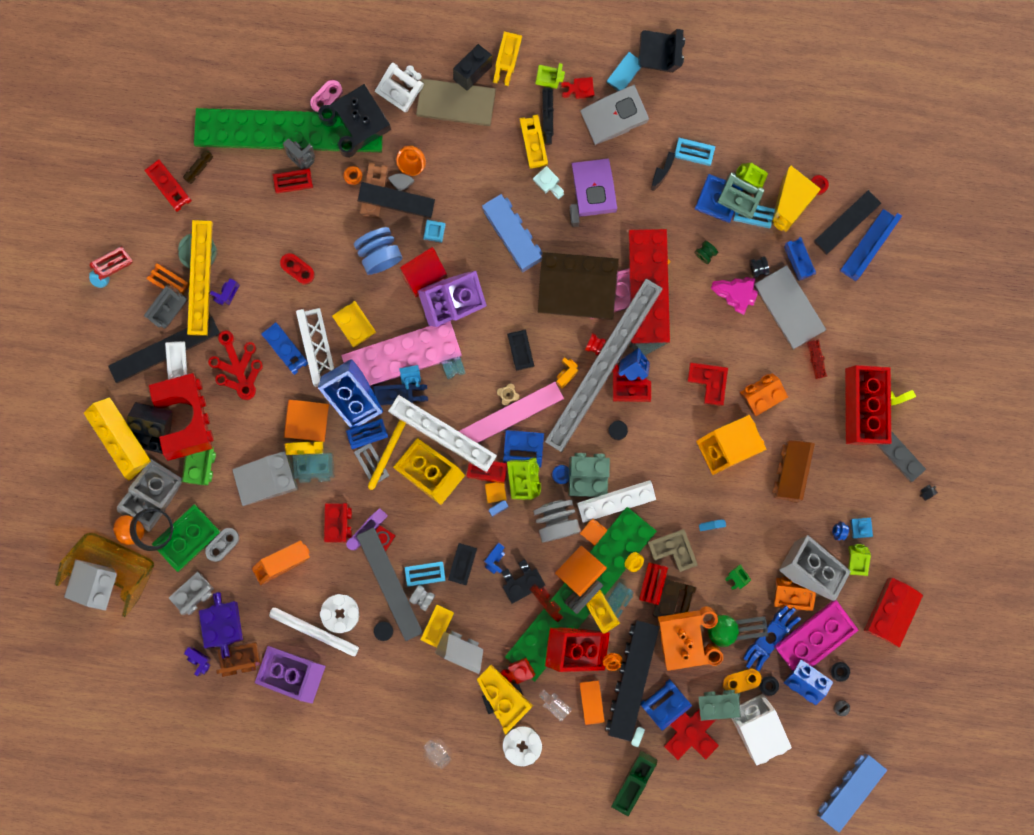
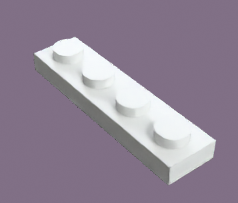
[577,480,656,523]

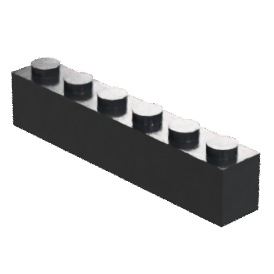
[605,620,660,742]

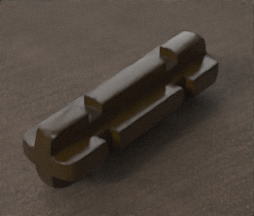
[183,150,213,184]

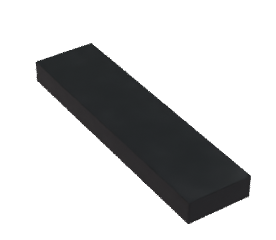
[357,182,435,219]
[814,190,881,255]

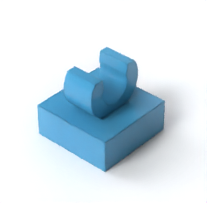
[399,365,421,389]
[850,518,873,539]

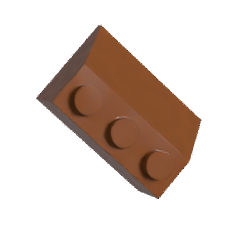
[772,440,815,503]

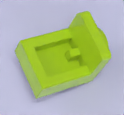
[535,63,565,89]

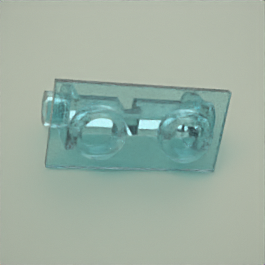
[607,582,634,618]

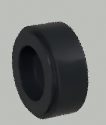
[608,421,628,440]
[374,622,394,641]

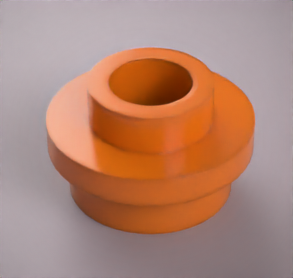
[343,166,363,185]
[603,653,622,671]

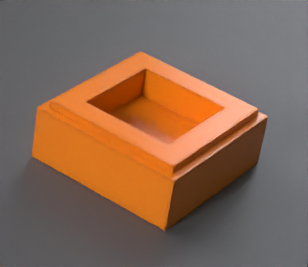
[580,518,607,546]

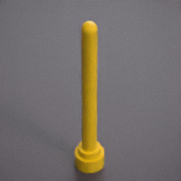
[368,419,406,490]

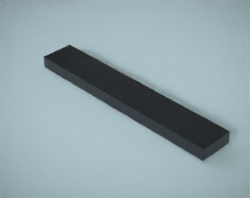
[108,316,220,384]

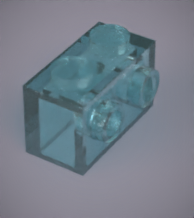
[293,453,335,483]

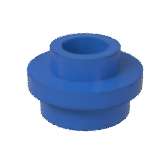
[832,521,849,541]

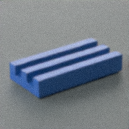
[346,419,388,449]

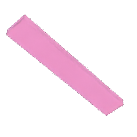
[458,382,564,443]

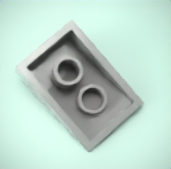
[232,451,298,506]
[779,535,851,601]

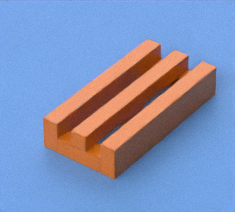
[146,263,190,294]

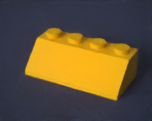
[84,397,151,481]

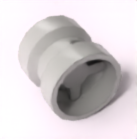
[409,585,435,611]

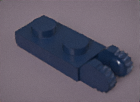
[373,384,428,406]

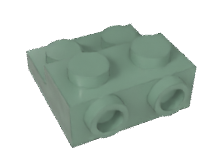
[568,453,610,497]

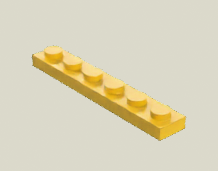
[187,220,213,336]

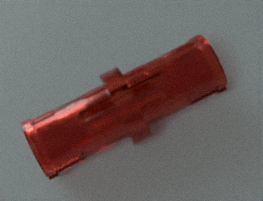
[807,339,828,379]

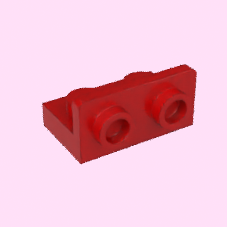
[324,503,352,543]

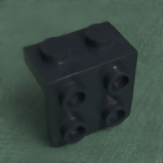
[638,29,685,73]

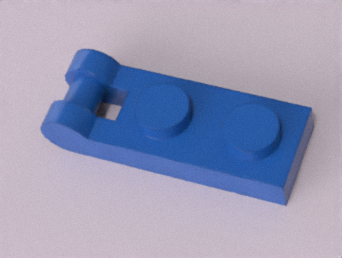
[262,323,308,375]

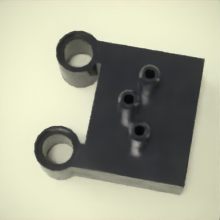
[318,84,391,158]

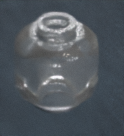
[423,740,452,769]

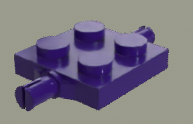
[199,592,243,659]

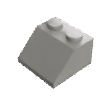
[64,559,117,611]
[435,631,483,674]

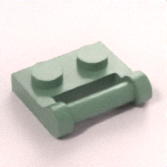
[717,172,764,219]

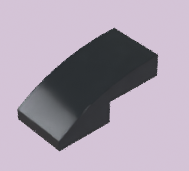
[650,152,676,191]

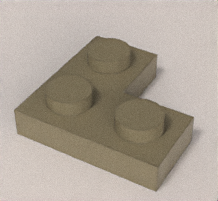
[648,529,698,572]

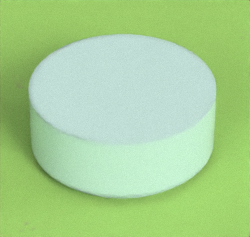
[631,727,645,747]

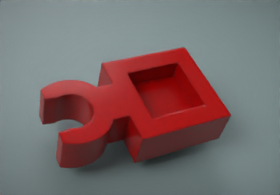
[561,77,594,99]
[500,658,535,684]

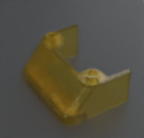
[55,533,154,617]

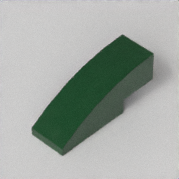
[611,750,658,816]

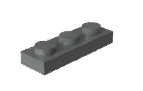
[877,431,926,483]

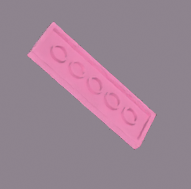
[341,321,462,386]

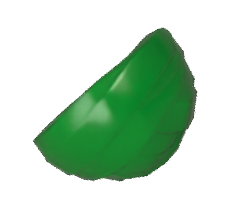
[708,615,739,647]

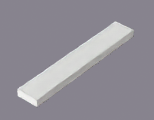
[388,395,497,472]

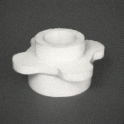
[399,66,421,88]

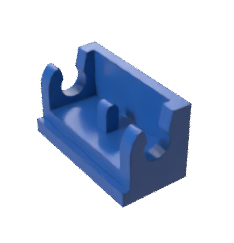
[784,237,816,281]

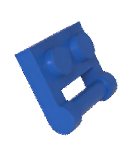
[503,430,544,468]
[640,679,692,731]

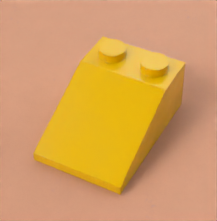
[393,438,465,505]

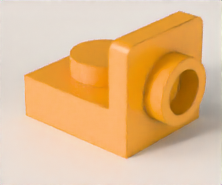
[556,357,578,389]

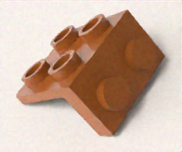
[216,642,261,677]

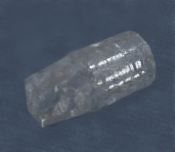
[538,690,572,722]

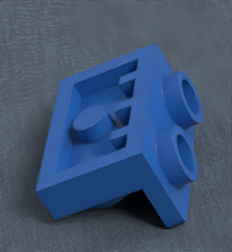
[484,543,505,574]

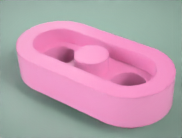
[310,80,343,113]

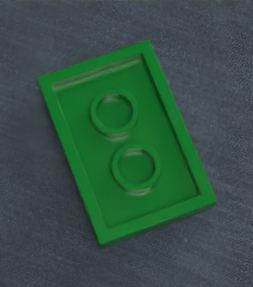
[152,504,221,572]

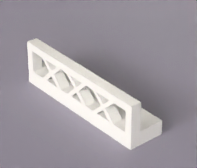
[296,308,334,387]

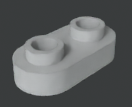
[205,528,240,562]

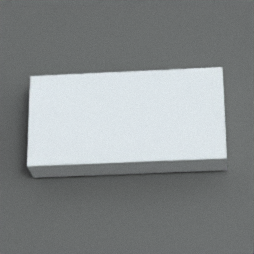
[165,341,187,380]

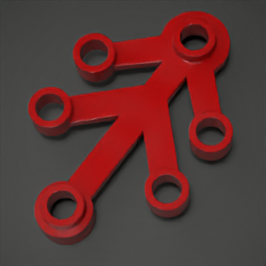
[208,330,263,400]

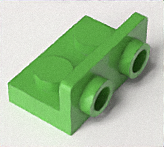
[181,447,216,485]

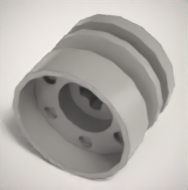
[533,500,581,543]

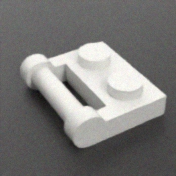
[375,63,424,112]

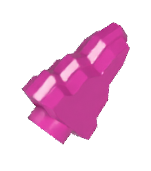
[711,277,758,315]

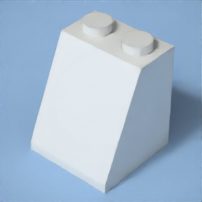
[732,694,792,765]

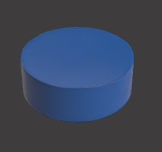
[552,465,569,484]

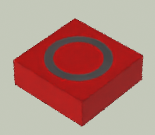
[376,525,396,552]

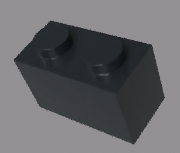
[453,44,492,91]

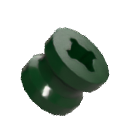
[694,240,719,264]

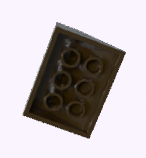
[538,252,619,320]

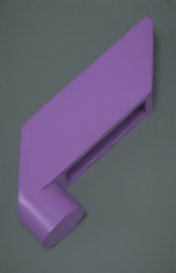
[346,508,388,550]

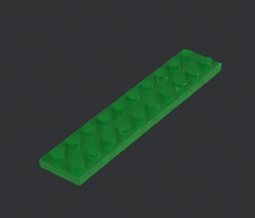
[194,108,383,153]
[505,507,657,682]

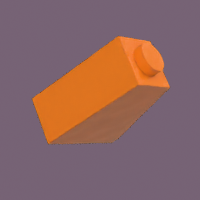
[252,541,310,586]

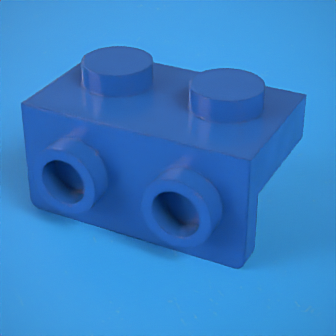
[784,660,833,705]

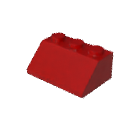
[864,578,923,648]

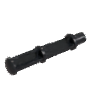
[542,87,554,145]

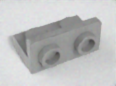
[169,572,214,615]

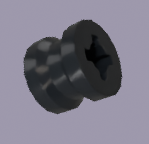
[749,256,769,278]

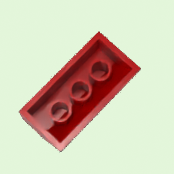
[845,365,892,445]

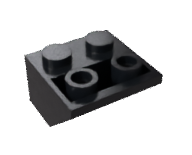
[127,402,172,454]

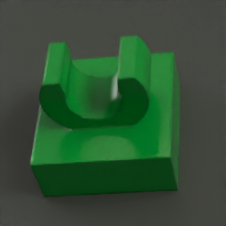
[725,564,751,590]

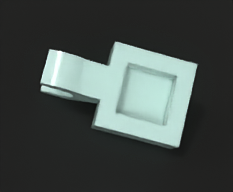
[533,166,564,200]

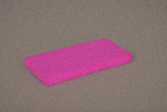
[774,600,859,671]

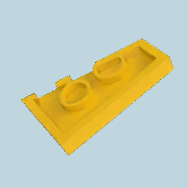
[477,665,533,735]

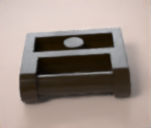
[653,579,697,617]

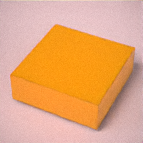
[485,483,507,503]

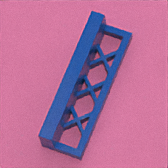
[840,209,902,282]

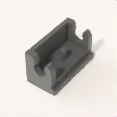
[144,286,188,329]

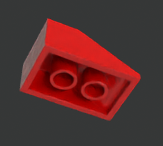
[400,247,448,297]
[545,628,610,672]

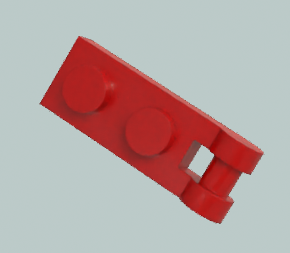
[144,159,192,212]

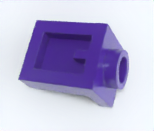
[209,279,240,306]
[184,647,211,676]

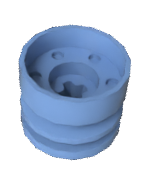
[353,227,403,275]

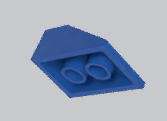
[318,359,383,429]

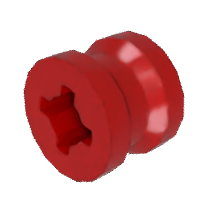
[585,333,607,356]

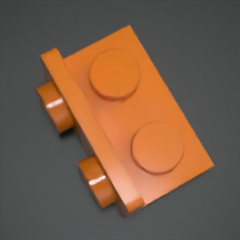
[774,577,816,611]

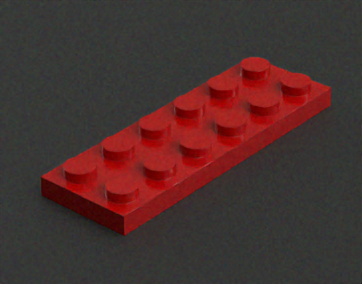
[629,229,670,344]

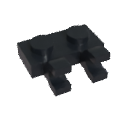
[501,559,546,604]

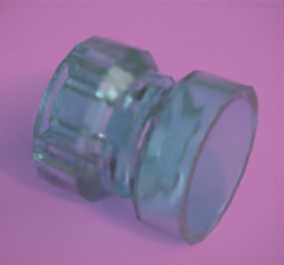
[442,356,466,380]

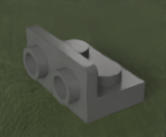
[283,138,315,169]

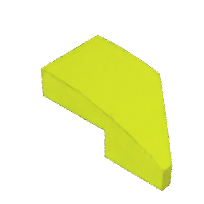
[891,390,916,406]

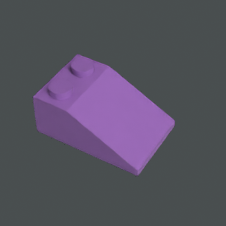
[255,646,325,704]

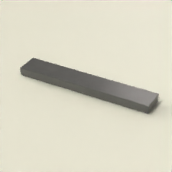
[356,527,423,641]

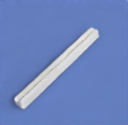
[269,608,359,656]

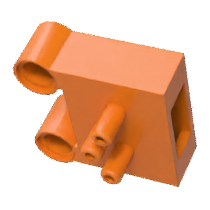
[658,606,723,671]

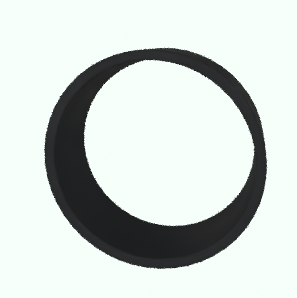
[130,509,173,551]

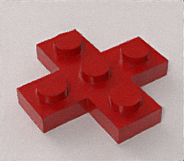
[664,707,719,760]

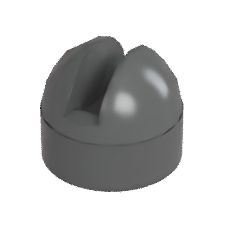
[834,700,850,716]

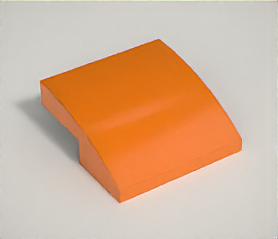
[284,400,329,442]
[555,546,607,596]

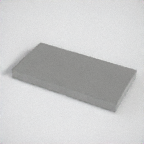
[754,265,826,350]

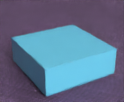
[423,220,446,243]

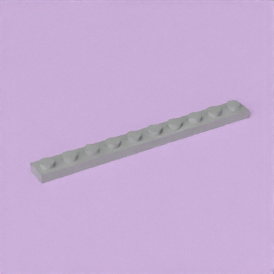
[545,279,663,452]

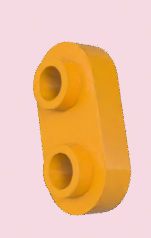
[722,669,761,694]

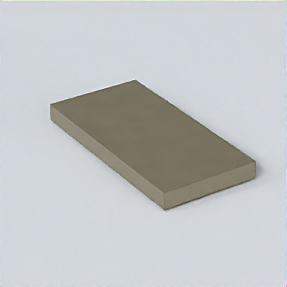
[416,79,496,126]

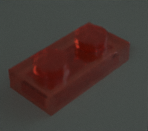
[530,584,563,622]

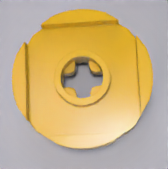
[284,442,324,455]

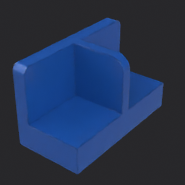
[618,348,650,381]

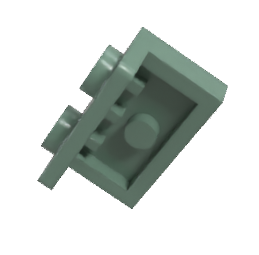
[699,690,741,721]

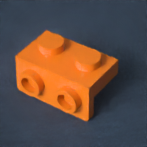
[740,373,788,416]

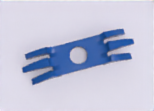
[743,606,801,672]

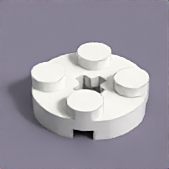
[320,594,359,633]
[503,726,542,766]

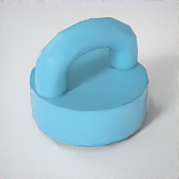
[89,270,110,288]

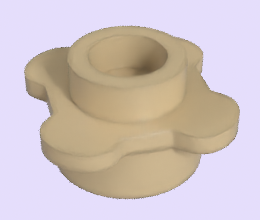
[497,384,519,406]

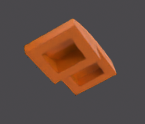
[580,680,604,725]

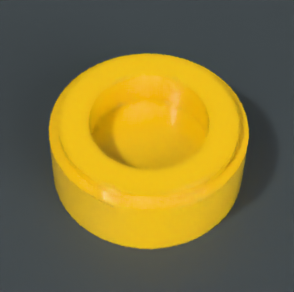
[625,552,644,572]

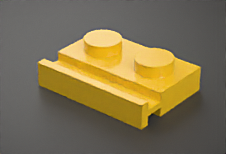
[332,301,376,348]

